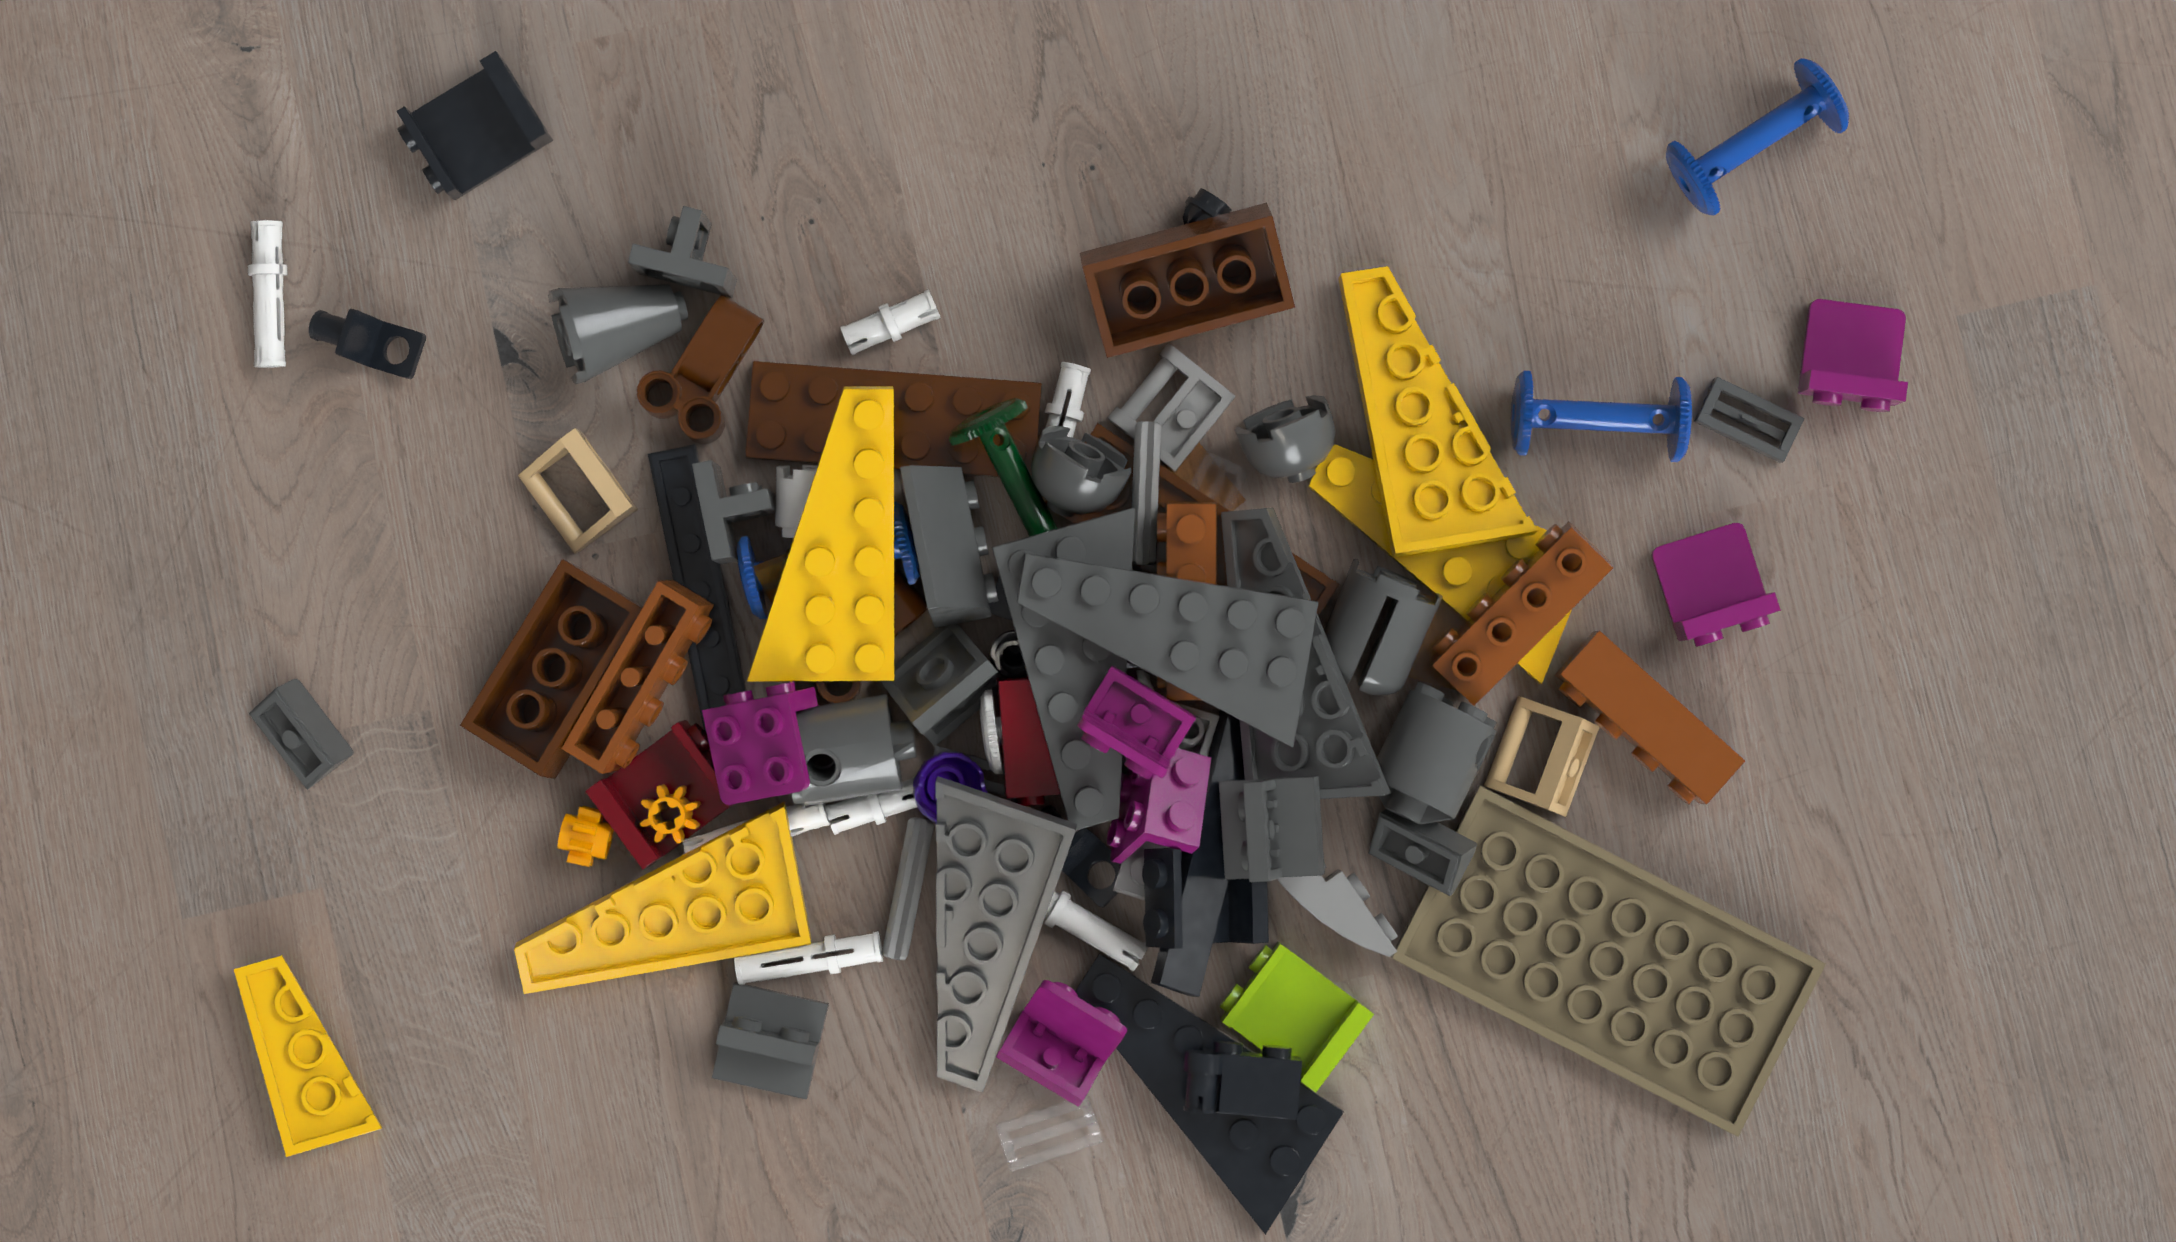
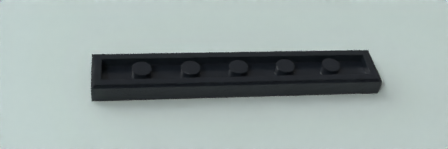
[648,444,747,734]
[1151,710,1245,997]

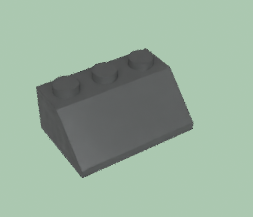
[900,465,998,628]

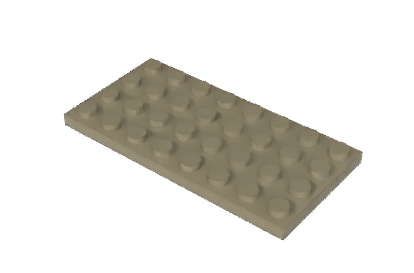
[1391,785,1826,1137]

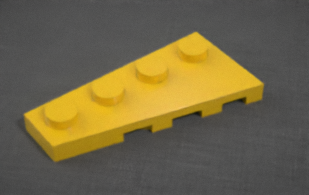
[234,955,382,1157]

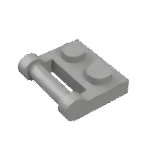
[1108,343,1236,473]

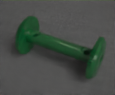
[949,398,1057,536]

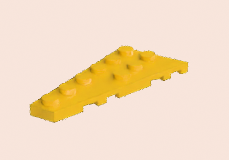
[1338,266,1538,558]
[747,386,894,682]
[1308,444,1572,684]
[514,801,811,994]

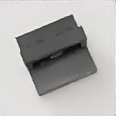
[628,206,737,298]
[692,460,776,565]
[880,624,1003,747]
[1219,776,1325,882]
[712,982,829,1099]

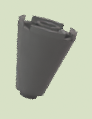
[548,284,688,384]

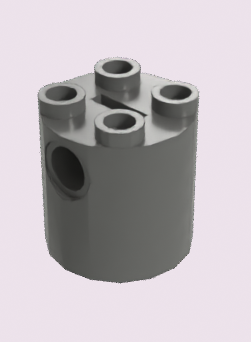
[1377,682,1497,825]
[792,694,917,806]

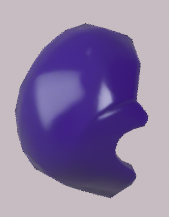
[913,752,988,824]

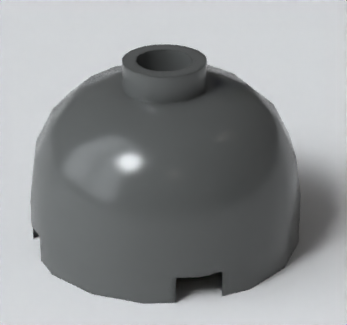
[1235,395,1336,483]
[1031,426,1131,517]

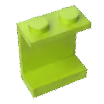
[1219,942,1374,1093]

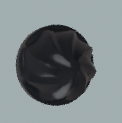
[1182,188,1232,225]
[990,630,1027,678]

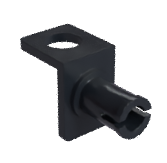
[309,308,426,379]
[1041,805,1121,908]

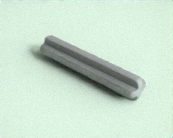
[1132,421,1161,565]
[882,817,934,960]

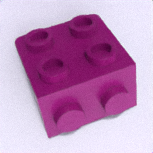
[1798,299,1908,412]
[1651,523,1781,647]
[1077,665,1196,780]
[702,681,818,805]
[1107,748,1211,864]
[996,980,1127,1107]

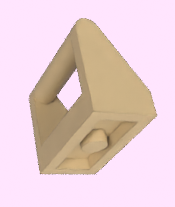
[518,428,638,554]
[1484,696,1599,817]

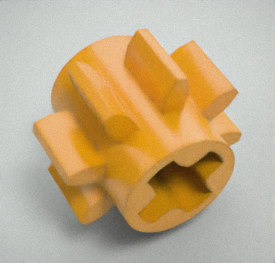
[640,784,701,844]
[557,806,614,867]

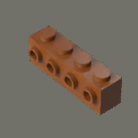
[1157,502,1217,701]
[1431,521,1613,706]
[561,580,714,774]
[1555,630,1745,805]

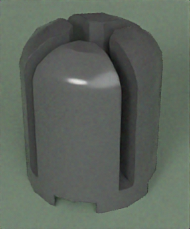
[1324,559,1443,696]

